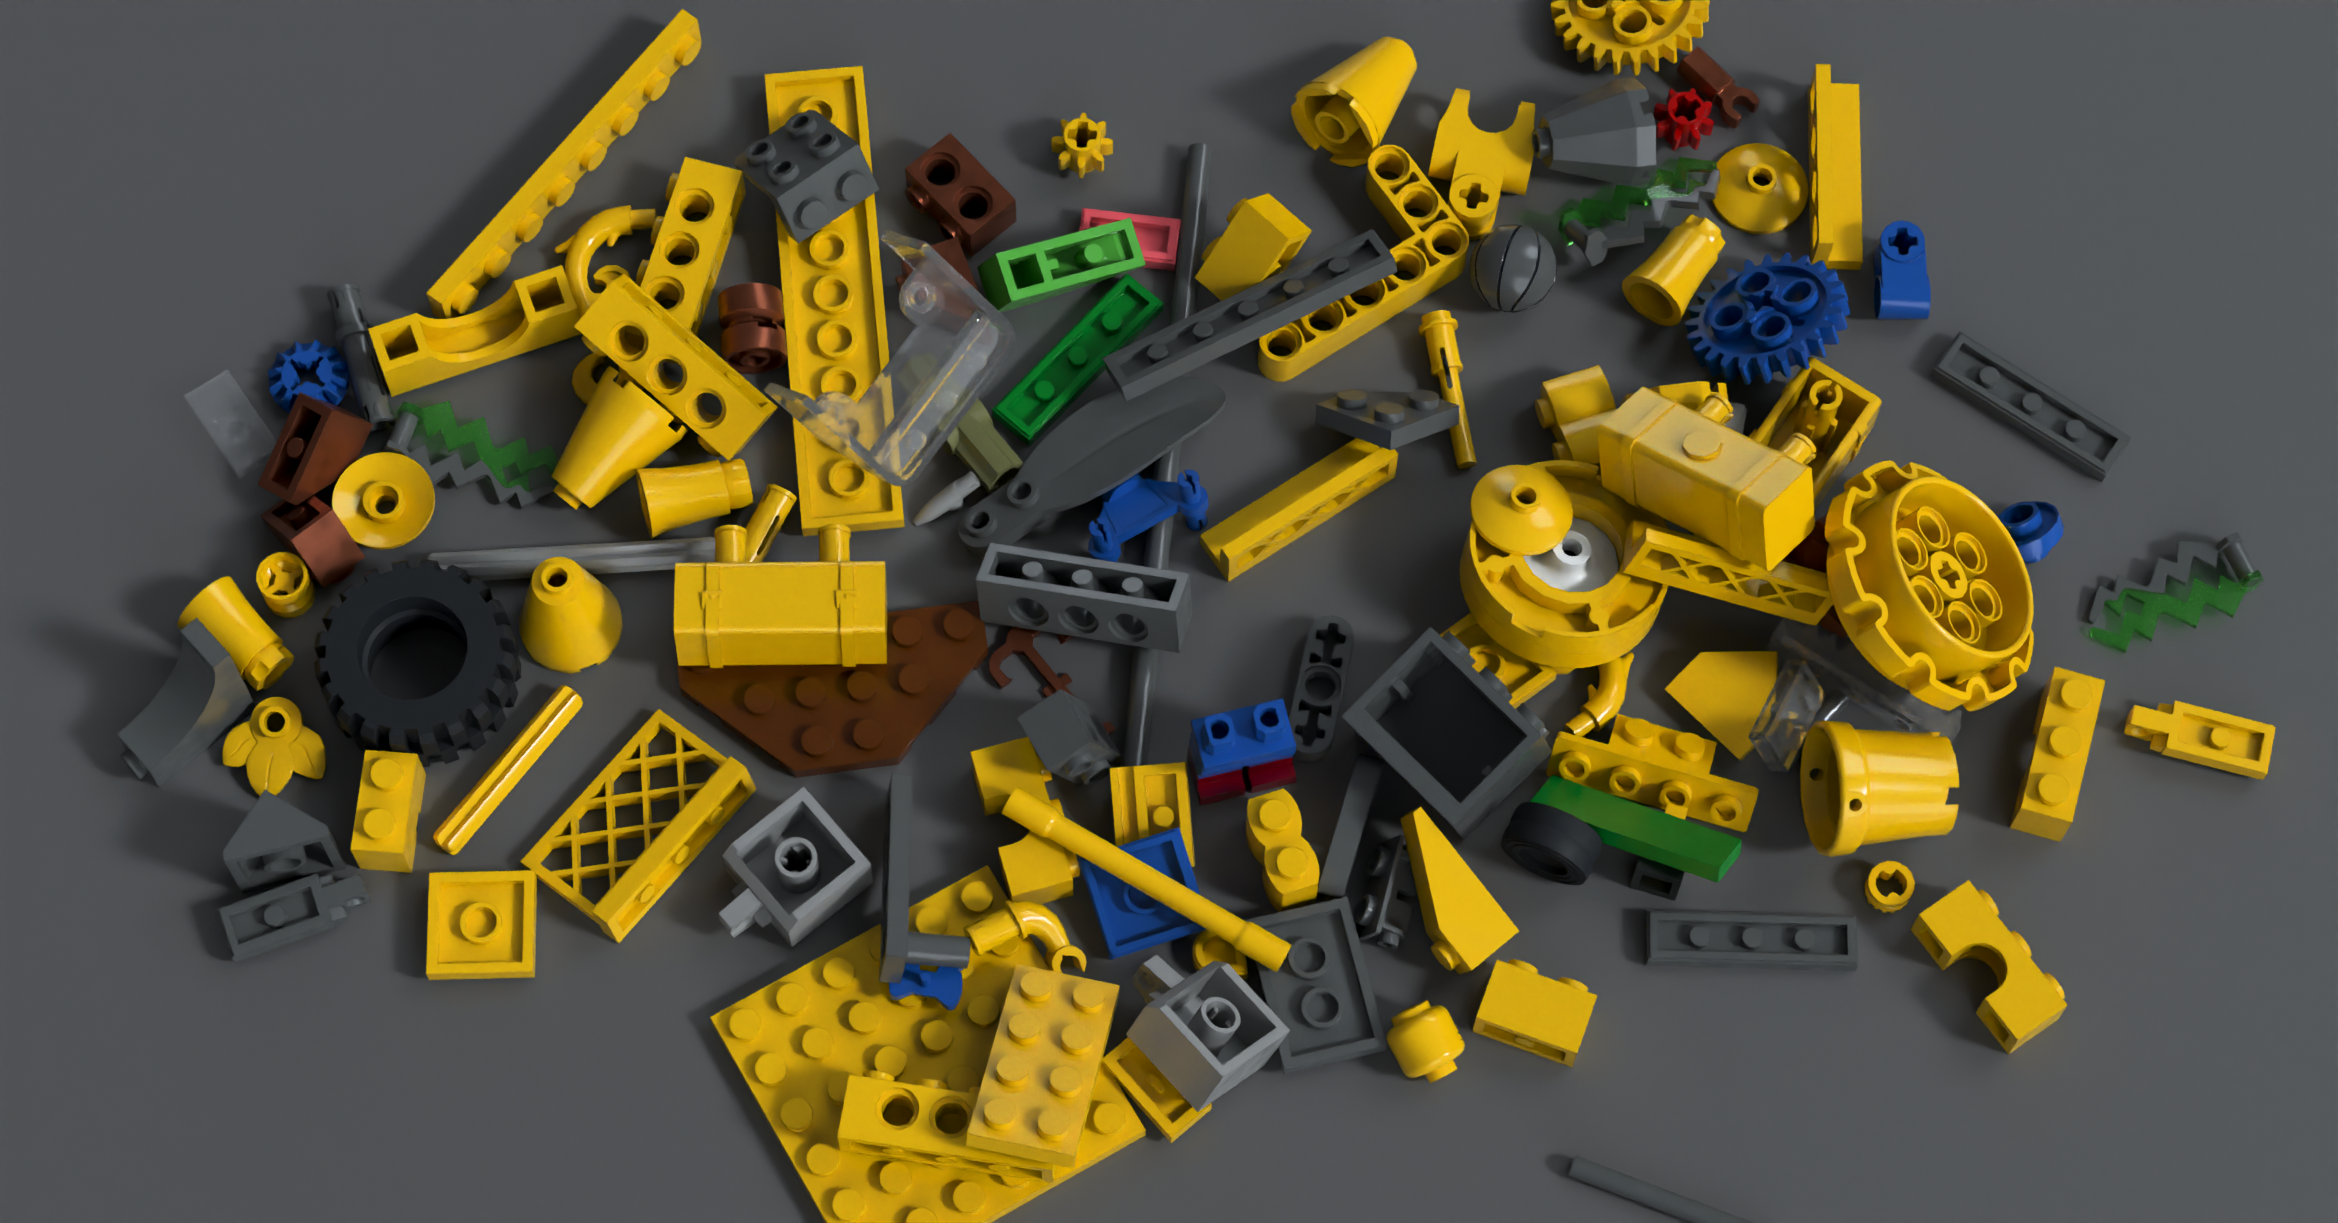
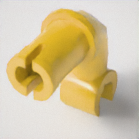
[963,899,1087,973]

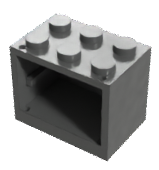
[1342,626,1552,840]

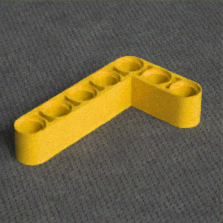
[1258,145,1469,382]

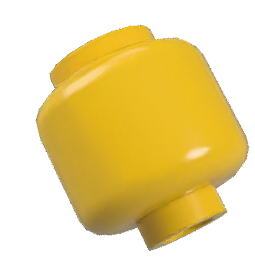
[1386,1000,1465,1083]

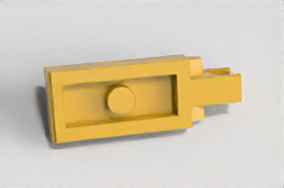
[2124,700,2276,780]

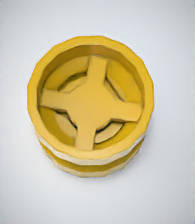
[256,552,316,618]

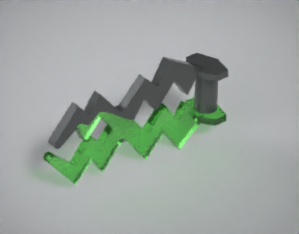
[1558,157,1720,267]
[382,400,558,510]
[2088,532,2264,653]

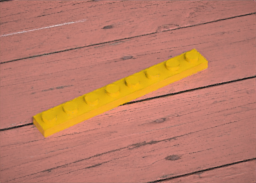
[426,9,702,319]

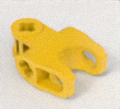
[1428,88,1535,241]

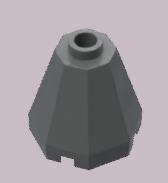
[1532,77,1657,186]

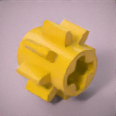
[1051,113,1113,179]

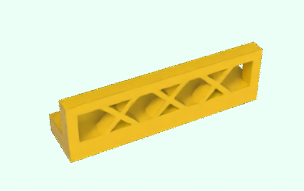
[1807,64,1863,270]
[1199,438,1398,582]
[1623,520,1833,626]

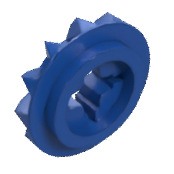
[268,339,350,413]

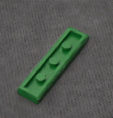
[992,273,1164,447]
[1530,775,1742,883]

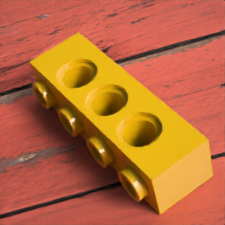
[625,157,746,365]
[574,274,778,461]
[837,1070,1056,1183]

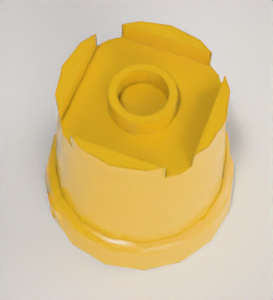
[1800,720,1959,857]

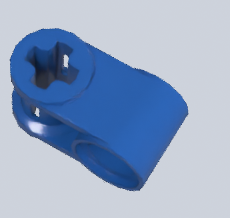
[1873,220,1931,320]

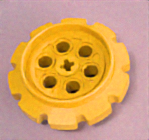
[1825,460,2034,712]

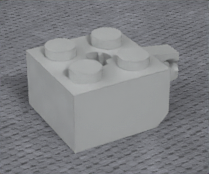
[718,787,874,947]
[1126,955,1290,1112]

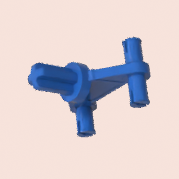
[1088,469,1209,562]

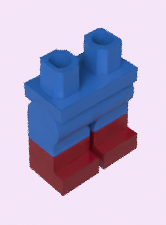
[1187,698,1296,806]

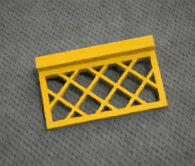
[520,709,756,943]

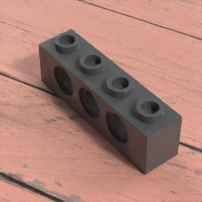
[976,543,1193,653]

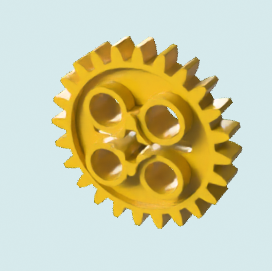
[1551,0,1710,76]

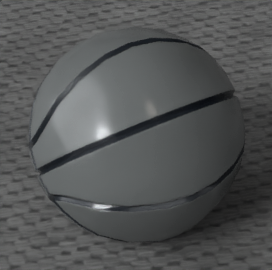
[1469,224,1557,313]

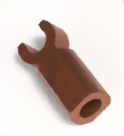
[1677,47,1760,129]

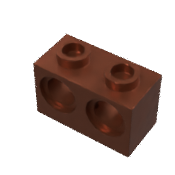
[905,133,1017,257]

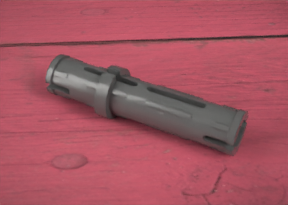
[327,283,396,433]

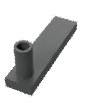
[879,773,970,984]

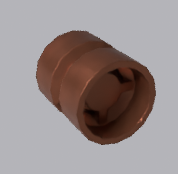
[717,283,788,374]

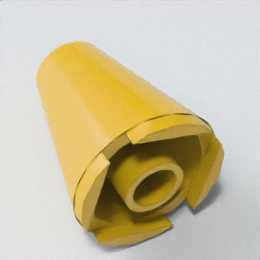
[1291,37,1417,167]
[551,366,688,510]
[519,557,623,674]

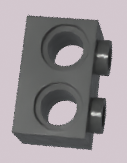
[1017,689,1122,785]

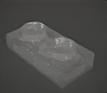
[1748,659,1826,771]

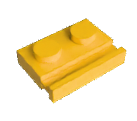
[1109,761,1195,867]

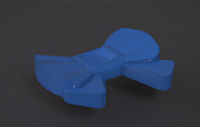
[889,964,963,1010]

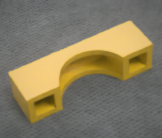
[368,265,582,397]

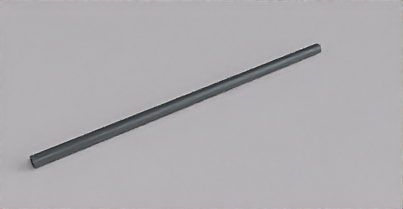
[1121,143,1213,767]

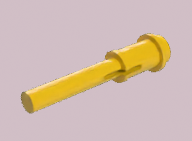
[1418,310,1477,469]

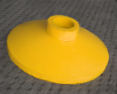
[1711,143,1809,234]
[332,452,435,550]
[1470,465,1573,556]

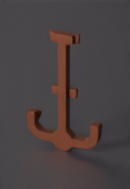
[989,627,1116,735]

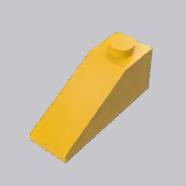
[1400,806,1519,974]

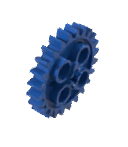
[1685,253,1850,385]

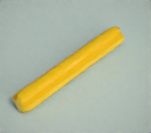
[433,685,583,855]

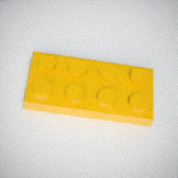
[966,964,1120,1168]

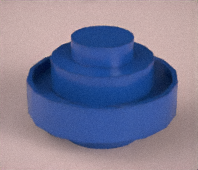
[1997,501,2064,564]

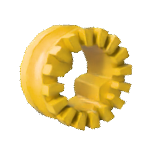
[1864,861,1915,913]

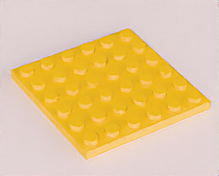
[710,865,1146,1223]

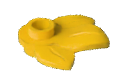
[222,697,326,796]

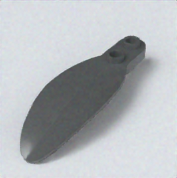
[958,376,1227,557]

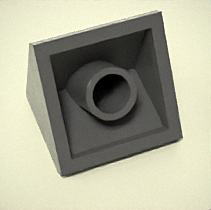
[222,790,346,893]

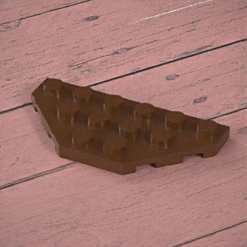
[674,601,988,778]

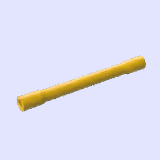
[1002,786,1292,973]

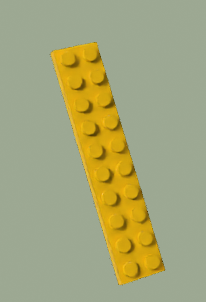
[764,66,905,536]

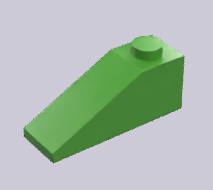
[977,218,1146,315]

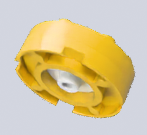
[1460,460,1669,668]

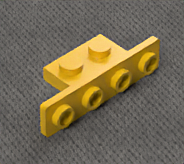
[1546,714,1759,832]

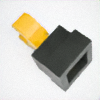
[1630,802,1688,901]

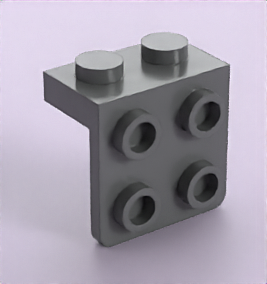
[734,110,879,244]

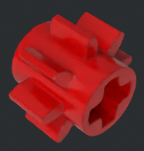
[1653,88,1714,151]

